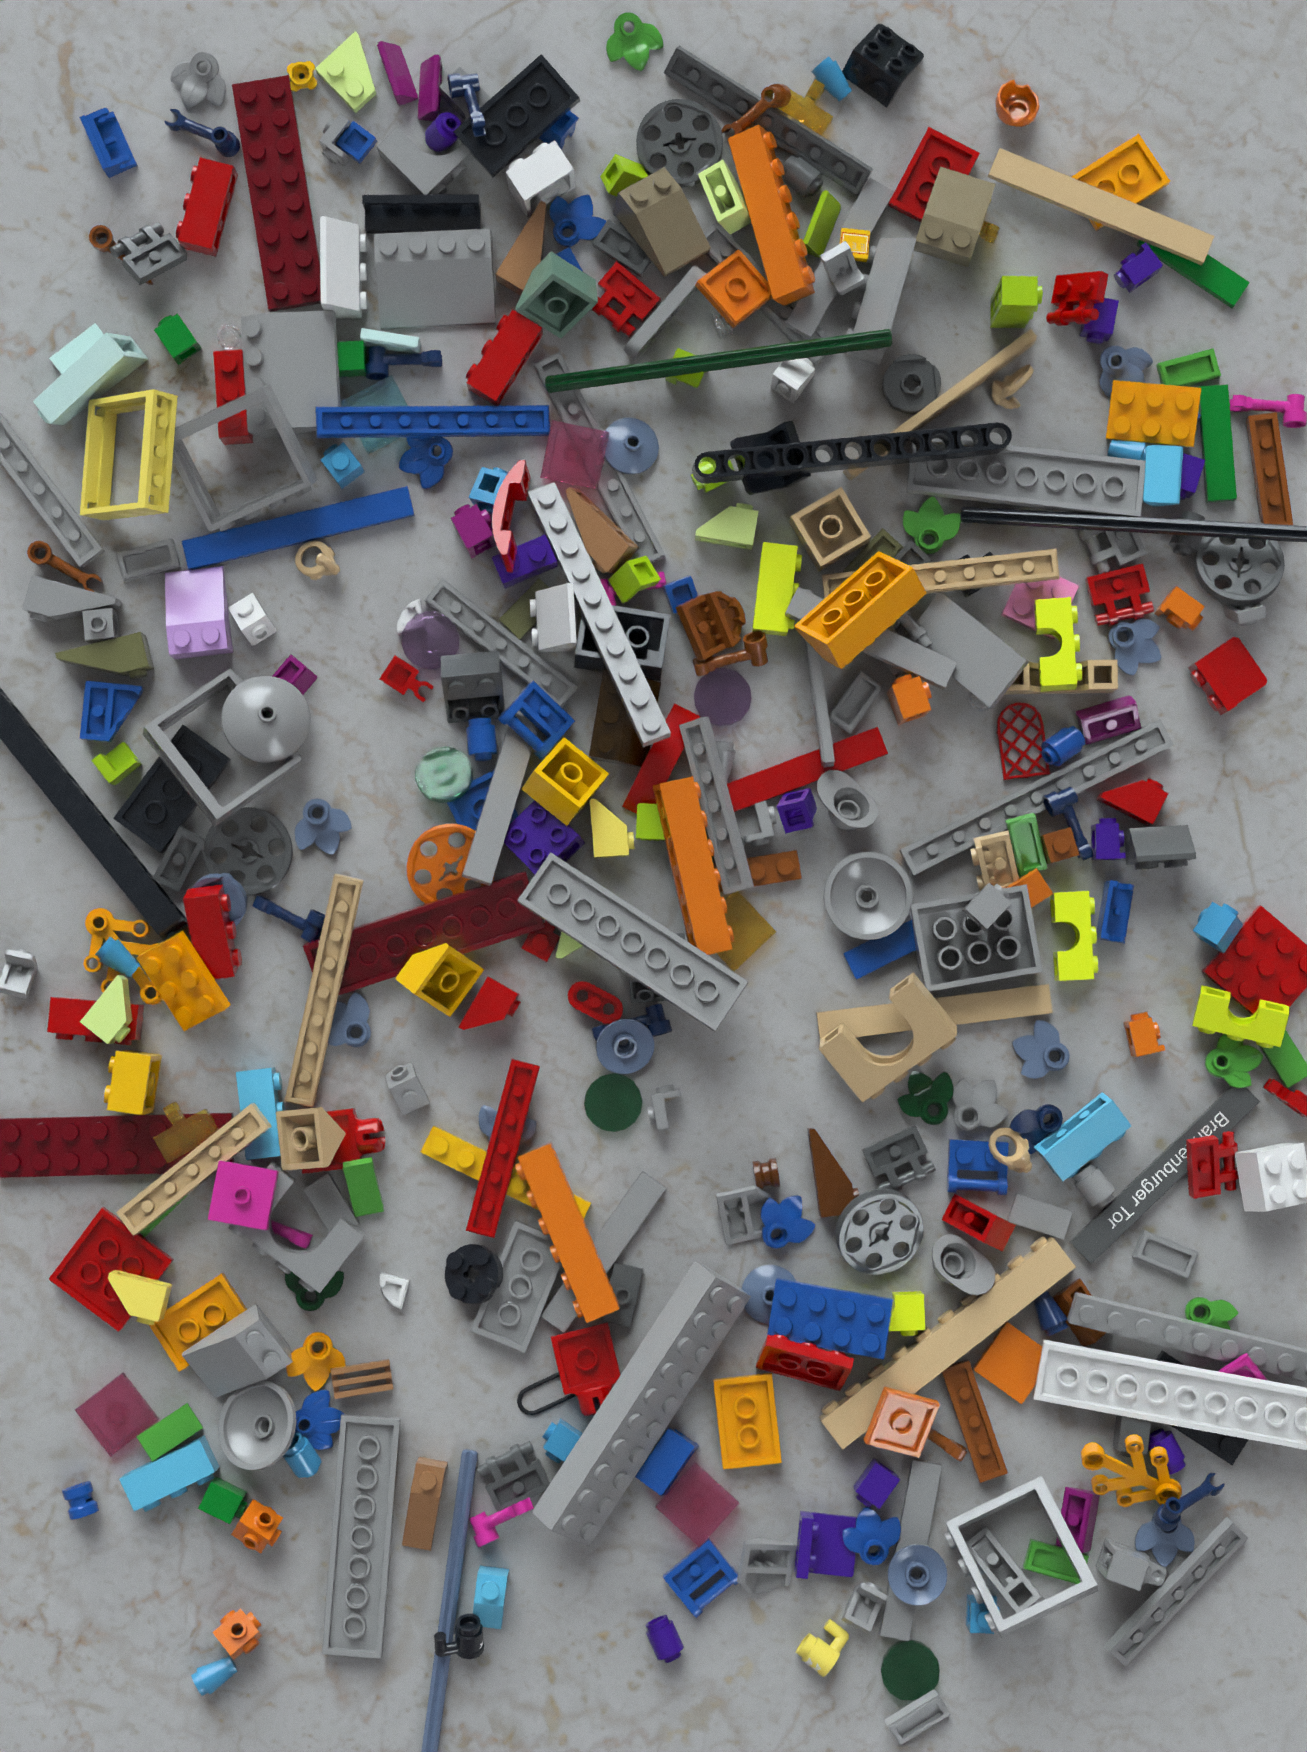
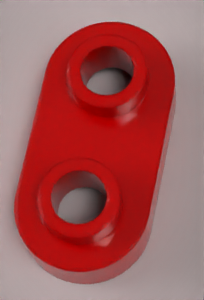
[568,981,623,1024]

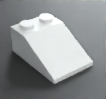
[530,583,577,653]

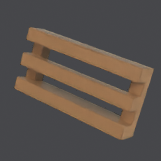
[330,1359,393,1399]

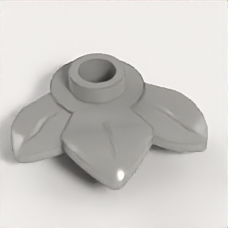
[170,52,226,109]
[953,1079,1009,1131]

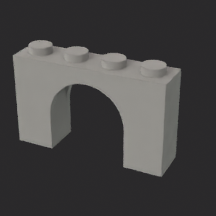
[377,67,491,195]
[228,1161,366,1293]

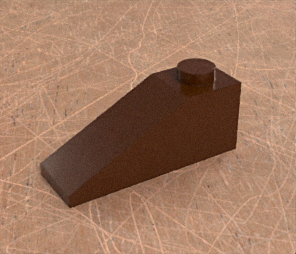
[807,1127,859,1218]

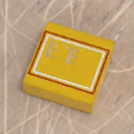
[839,228,870,262]

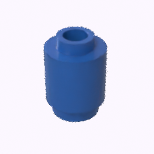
[466,718,497,761]
[1041,726,1085,767]

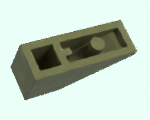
[55,632,154,679]

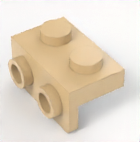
[970,831,1019,891]

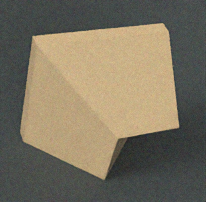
[276,1107,346,1171]

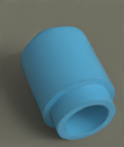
[283,1433,321,1478]

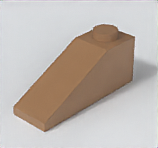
[495,201,547,296]
[566,487,639,573]
[402,1457,448,1551]

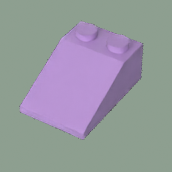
[165,566,233,660]

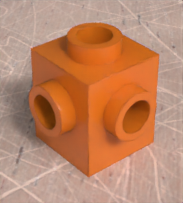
[231,1499,283,1554]
[212,1608,262,1660]

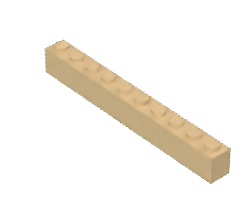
[819,1236,1076,1450]

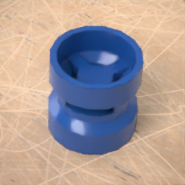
[62,1481,99,1520]

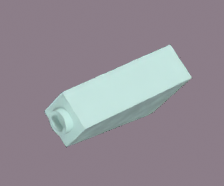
[33,333,148,425]

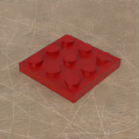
[1202,905,1307,1015]
[49,1207,174,1332]

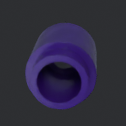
[425,112,462,152]
[1148,1428,1186,1475]
[645,1615,684,1663]

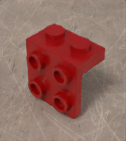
[1188,637,1267,715]

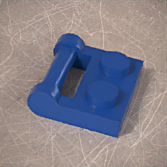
[498,681,575,759]
[947,1139,1009,1195]
[663,1538,738,1618]

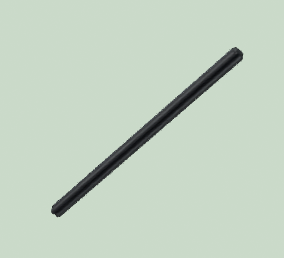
[960,507,1307,542]

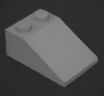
[182,1304,293,1397]

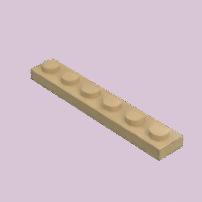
[116,1103,272,1236]

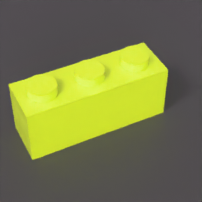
[752,542,802,636]

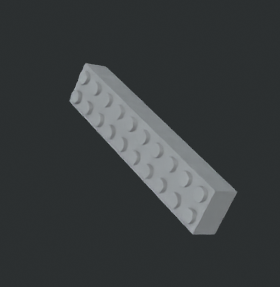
[532,1261,751,1547]

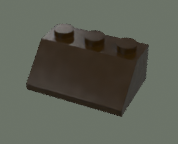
[589,669,661,768]

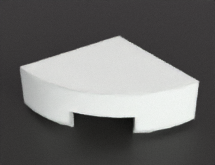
[397,599,427,635]
[380,1272,410,1309]

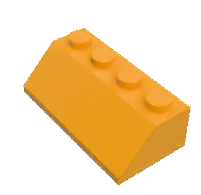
[794,551,927,669]

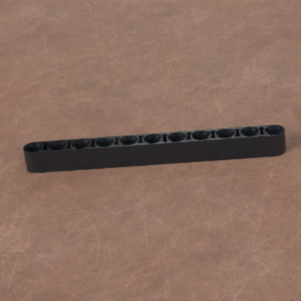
[692,422,1012,484]
[0,687,188,941]

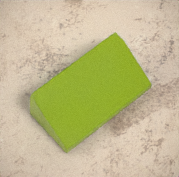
[803,190,841,258]

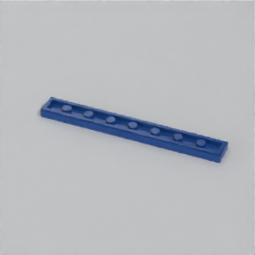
[315,405,550,438]
[182,486,415,570]

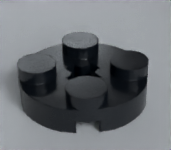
[445,1244,503,1304]

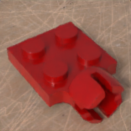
[302,1108,385,1174]
[551,1322,621,1416]

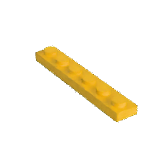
[420,1125,591,1219]

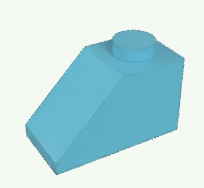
[473,1565,509,1629]

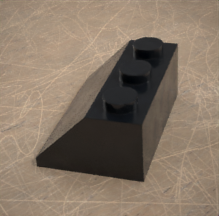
[574,605,671,681]

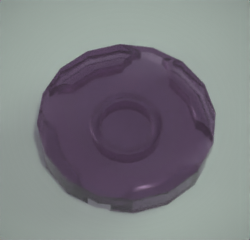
[402,610,460,669]
[694,668,752,727]

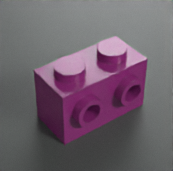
[451,504,496,559]

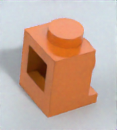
[1154,586,1205,631]
[1123,1011,1165,1057]

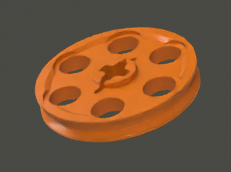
[407,824,495,904]

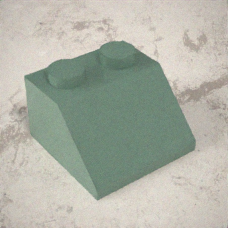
[516,252,598,338]

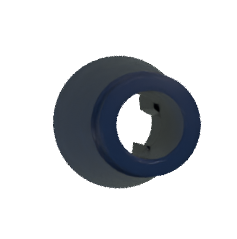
[1034,1291,1068,1337]

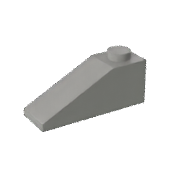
[22,575,122,623]
[966,1526,1045,1613]

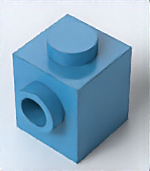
[320,442,365,489]
[1193,902,1243,954]
[542,1418,583,1464]

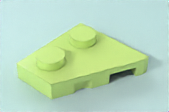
[315,31,376,113]

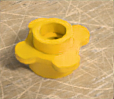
[287,61,317,92]

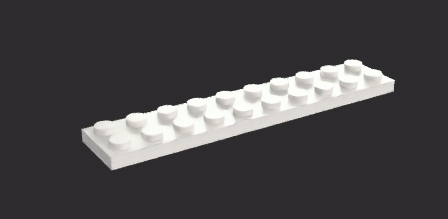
[1033,1340,1307,1450]

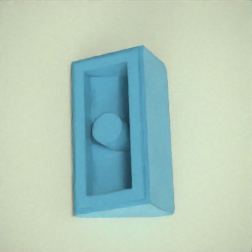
[1143,445,1183,507]

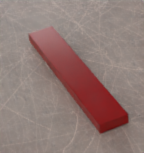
[727,727,888,812]
[466,1059,540,1238]

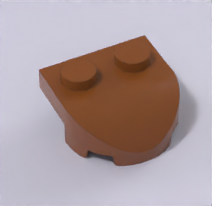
[675,591,746,661]

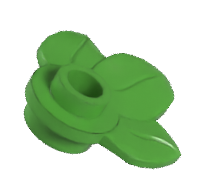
[606,12,664,71]
[903,497,961,554]
[1205,1034,1263,1089]
[1185,1297,1238,1330]

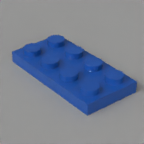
[767,1278,894,1360]

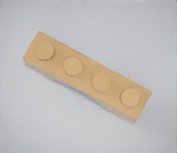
[1004,660,1118,695]

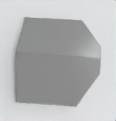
[716,1185,771,1245]
[737,1537,797,1594]

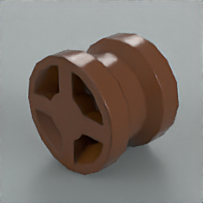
[752,1158,780,1189]

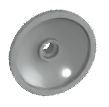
[222,676,311,763]
[824,852,912,940]
[218,1380,296,1471]

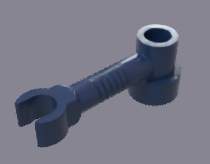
[447,73,486,137]
[164,109,240,157]
[365,346,442,381]
[1042,786,1094,861]
[252,895,325,942]
[592,1003,672,1041]
[1154,1473,1225,1531]

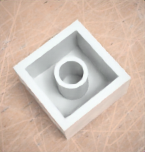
[506,140,576,218]
[1235,1143,1307,1212]

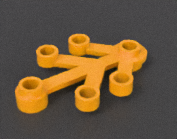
[83,908,163,1005]
[1081,1434,1182,1507]

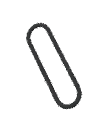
[517,1372,576,1415]

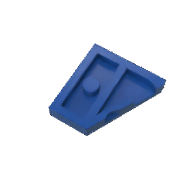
[80,681,144,742]

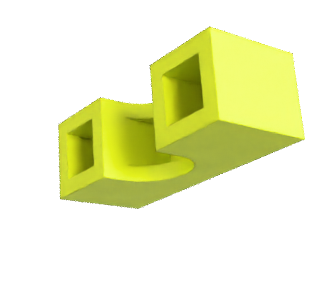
[1034,597,1082,692]
[1050,891,1098,981]
[1192,985,1289,1048]
[889,1291,925,1336]

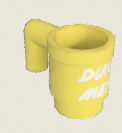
[796,1619,849,1677]

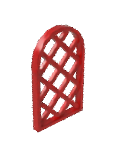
[996,702,1050,780]

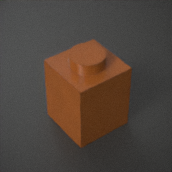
[1040,827,1079,865]

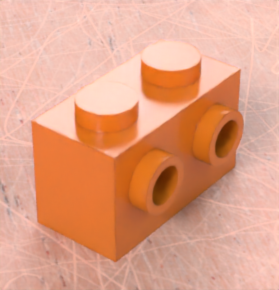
[887,674,932,725]

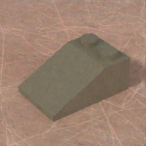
[613,167,711,277]
[914,167,996,267]

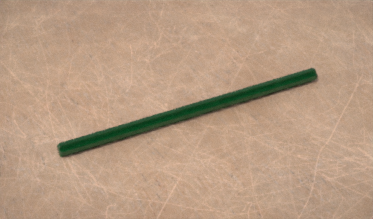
[545,329,893,393]

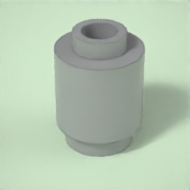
[1073,1162,1115,1208]

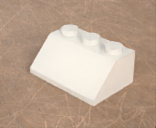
[320,216,367,319]

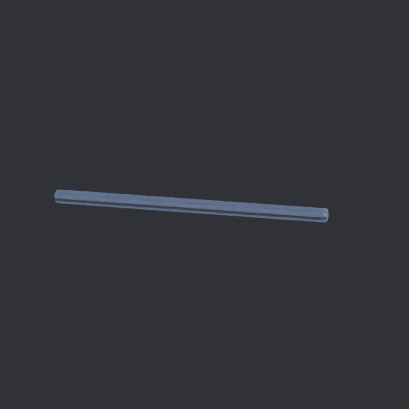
[421,1449,478,1752]

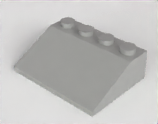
[374,229,496,329]
[241,310,341,439]
[910,884,1043,992]

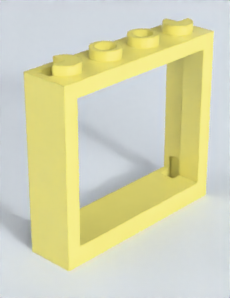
[80,389,178,520]

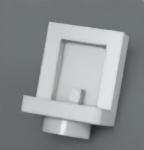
[228,593,277,646]

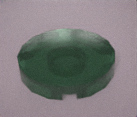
[415,746,473,803]
[584,1073,643,1132]
[880,1639,940,1701]

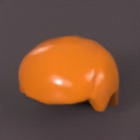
[995,80,1040,127]

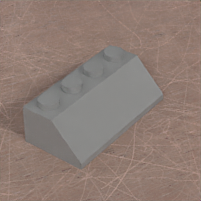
[847,238,916,365]

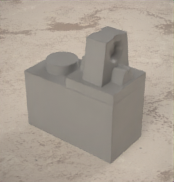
[1096,1538,1167,1591]

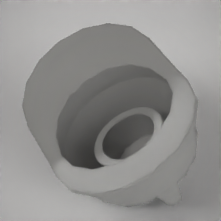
[817,770,878,830]
[932,1234,995,1295]

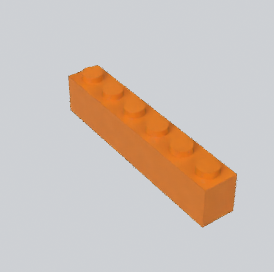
[728,125,815,306]
[653,776,734,955]
[515,1142,620,1323]

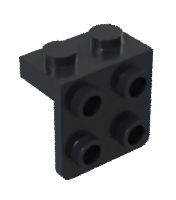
[842,24,924,108]
[730,421,811,495]

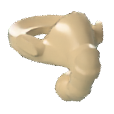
[991,364,1034,409]
[295,540,340,580]
[989,1127,1032,1173]

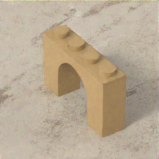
[819,972,957,1103]

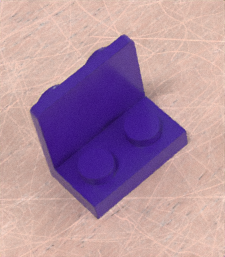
[504,800,585,874]
[794,1511,857,1579]

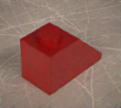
[1096,778,1169,826]
[458,976,521,1030]
[941,1194,1016,1252]

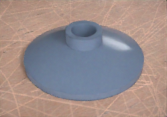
[601,418,659,475]
[596,1019,654,1074]
[741,1265,796,1324]
[888,1544,947,1605]

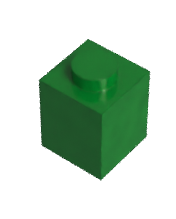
[154,313,202,365]
[337,340,367,377]
[198,1477,248,1524]

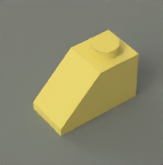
[590,799,635,859]
[108,1270,172,1325]

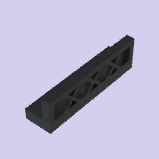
[362,194,481,234]

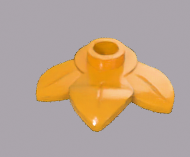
[286,1332,346,1391]

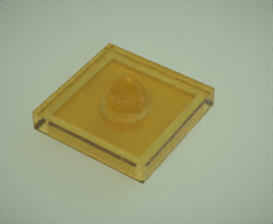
[716,892,776,972]

